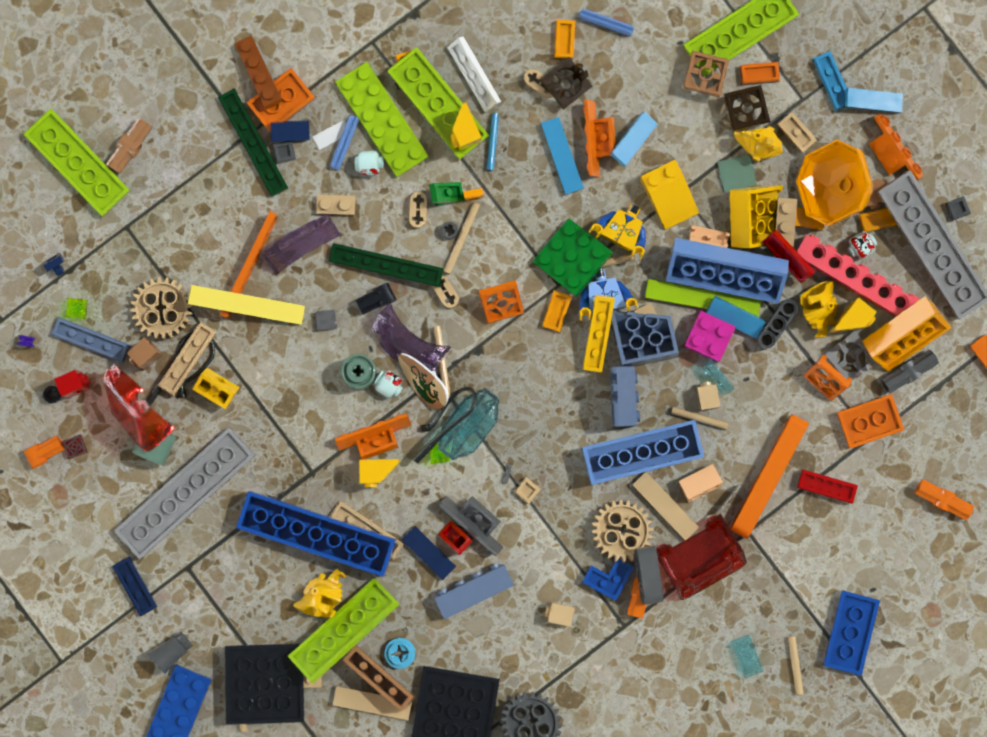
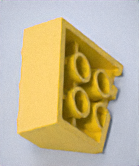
[729,185,783,248]

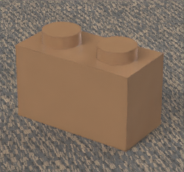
[127,338,163,370]

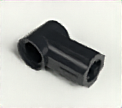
[356,283,397,315]

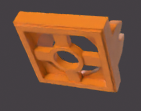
[479,280,524,324]
[803,354,852,401]

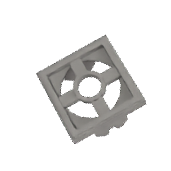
[824,331,876,382]

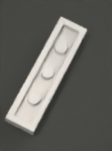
[447,37,501,112]

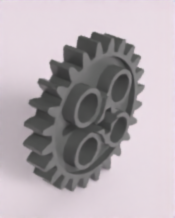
[499,692,563,737]

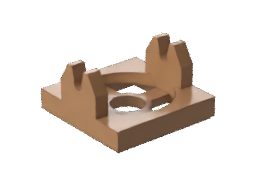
[683,50,729,98]

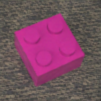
[683,311,736,363]

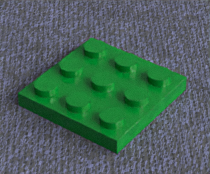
[532,218,613,297]

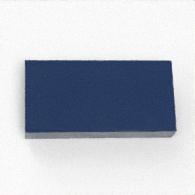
[270,120,310,142]

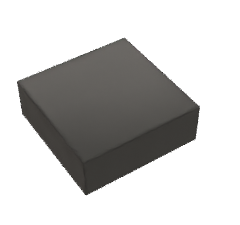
[273,141,296,164]
[945,196,971,221]

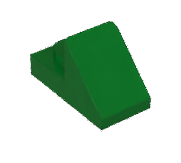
[429,182,465,206]

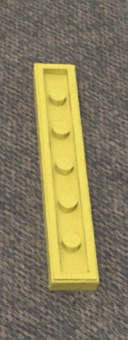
[187,285,305,325]

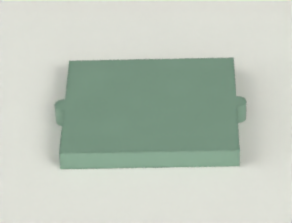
[717,155,757,193]

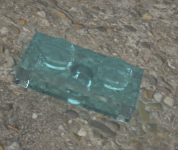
[703,358,735,394]
[731,635,763,678]

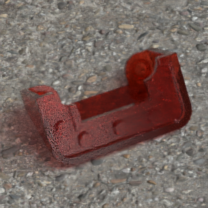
[104,363,175,452]
[656,514,747,600]

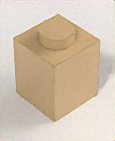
[696,381,720,411]
[545,602,575,627]

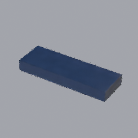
[402,526,456,580]
[112,557,158,617]

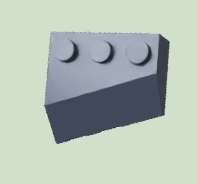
[611,310,679,367]
[609,367,640,427]

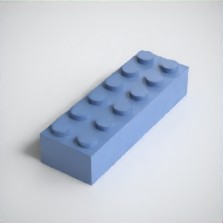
[666,237,789,304]
[582,420,704,485]

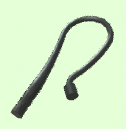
[144,332,215,406]
[413,387,477,464]

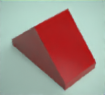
[438,520,473,555]

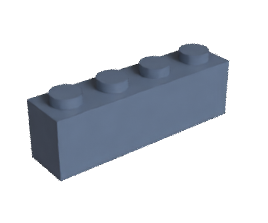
[434,563,514,620]

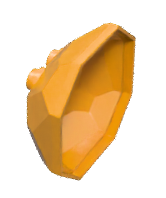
[796,139,873,226]

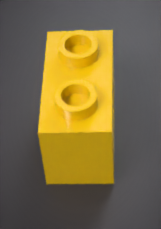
[192,368,240,409]

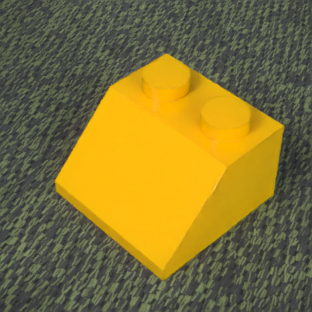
[450,102,482,152]
[829,298,877,333]
[359,459,400,487]

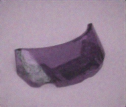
[263,214,341,275]
[372,303,451,371]

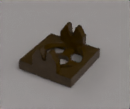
[540,57,593,110]
[724,85,771,131]

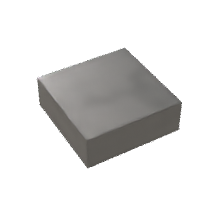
[316,309,337,331]

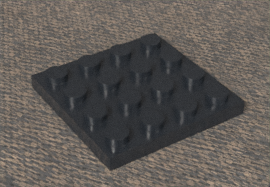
[225,643,304,725]
[411,666,500,737]

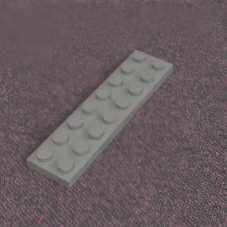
[876,170,987,320]
[114,427,255,560]

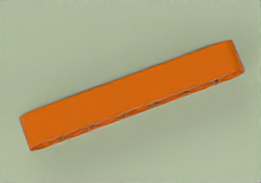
[730,414,809,539]

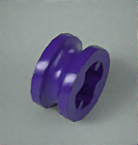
[17,335,36,347]

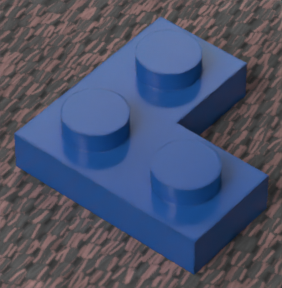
[582,559,634,601]

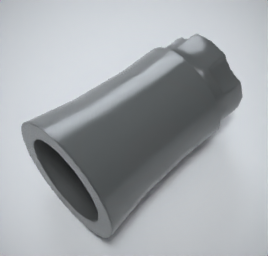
[148,632,193,674]

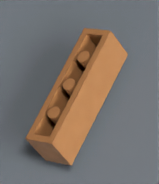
[343,645,416,712]

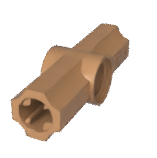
[106,117,153,174]

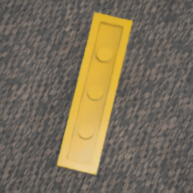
[582,295,615,372]

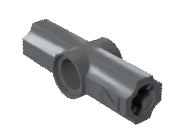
[881,349,939,394]

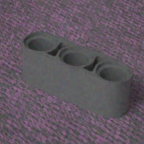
[756,300,798,349]
[634,546,663,605]

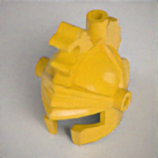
[734,126,783,162]
[799,281,838,338]
[293,569,346,619]

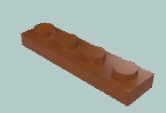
[234,35,283,109]

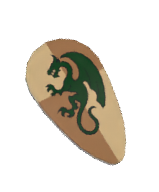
[398,353,448,409]

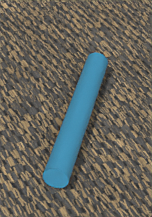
[486,113,499,171]

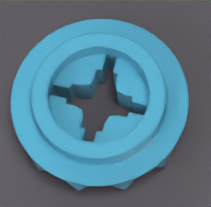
[385,638,415,669]

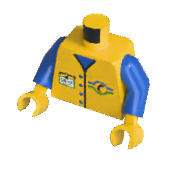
[589,204,646,260]

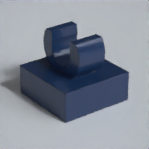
[43,252,64,276]

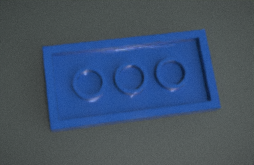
[823,590,880,676]
[146,664,212,737]

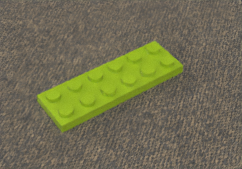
[683,0,800,77]
[387,47,489,160]
[335,62,429,178]
[23,108,130,217]
[288,578,400,684]

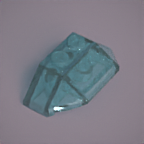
[438,388,500,460]

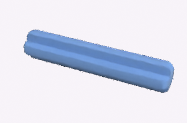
[579,9,634,36]
[330,115,359,170]

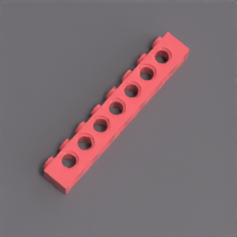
[796,234,919,317]

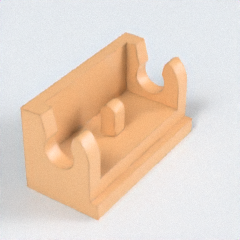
[688,225,730,248]
[679,464,723,503]

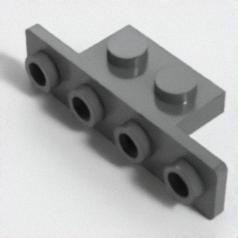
[439,496,503,556]

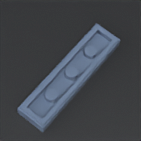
[51,317,130,362]

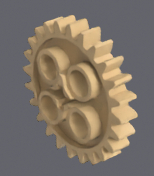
[130,277,194,339]
[591,499,654,563]

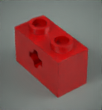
[54,370,91,398]

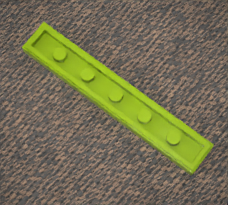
[645,279,761,317]

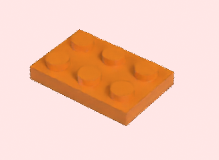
[247,68,315,133]
[837,394,905,449]

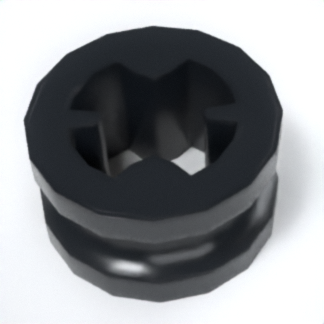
[43,386,61,404]

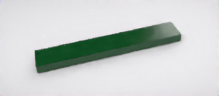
[218,88,289,197]
[329,243,444,288]

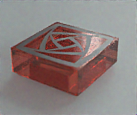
[62,434,88,459]

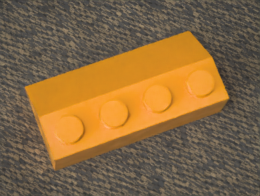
[862,296,952,372]

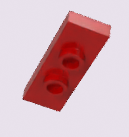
[762,229,815,283]
[796,469,858,504]

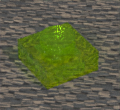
[66,298,88,319]
[430,442,450,464]

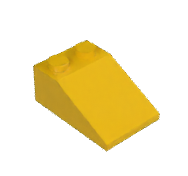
[640,160,699,230]

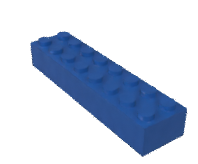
[236,491,397,577]

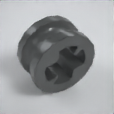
[441,221,458,240]

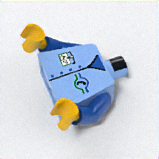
[579,269,638,321]

